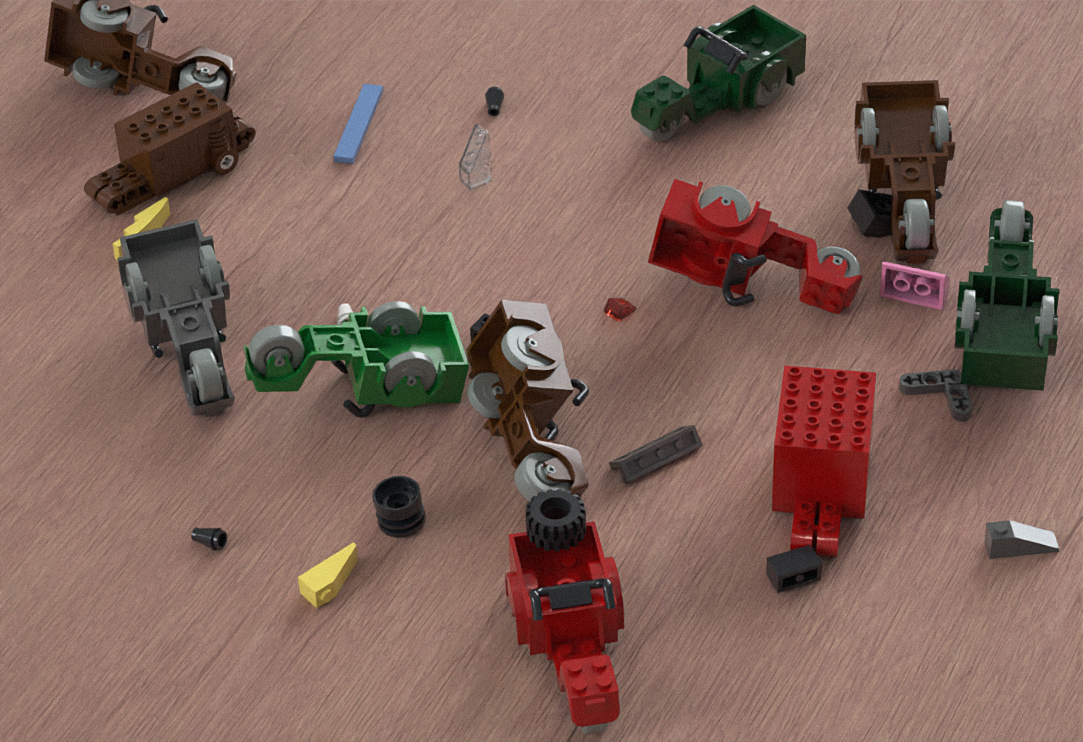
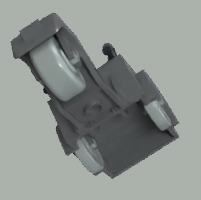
[117,219,235,417]

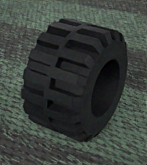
[526,489,586,552]

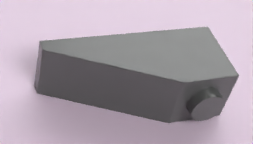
[984,520,1059,559]

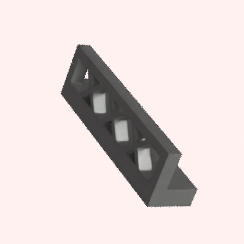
[609,425,703,482]

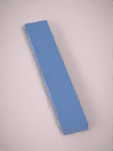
[334,84,383,164]

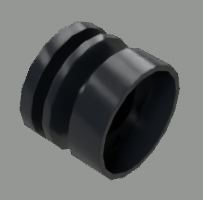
[372,476,426,538]

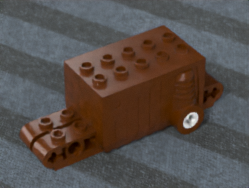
[84,82,256,216]

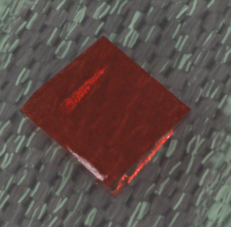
[603,297,636,321]

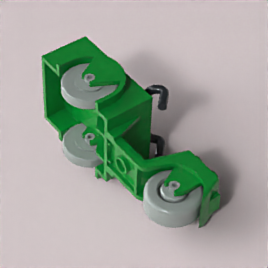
[243,301,469,418]

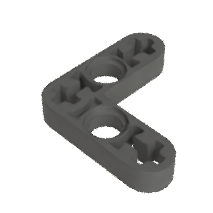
[899,370,972,421]

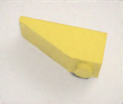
[298,542,358,608]

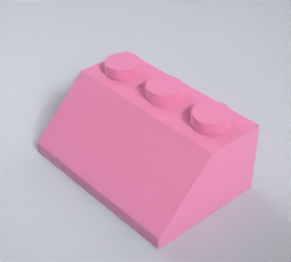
[880,262,950,310]

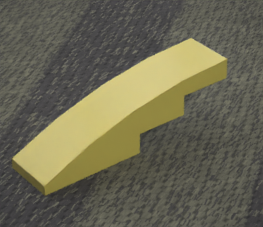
[113,197,170,261]

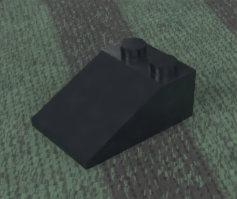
[847,189,892,238]

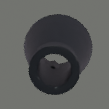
[485,86,505,116]
[191,527,227,550]

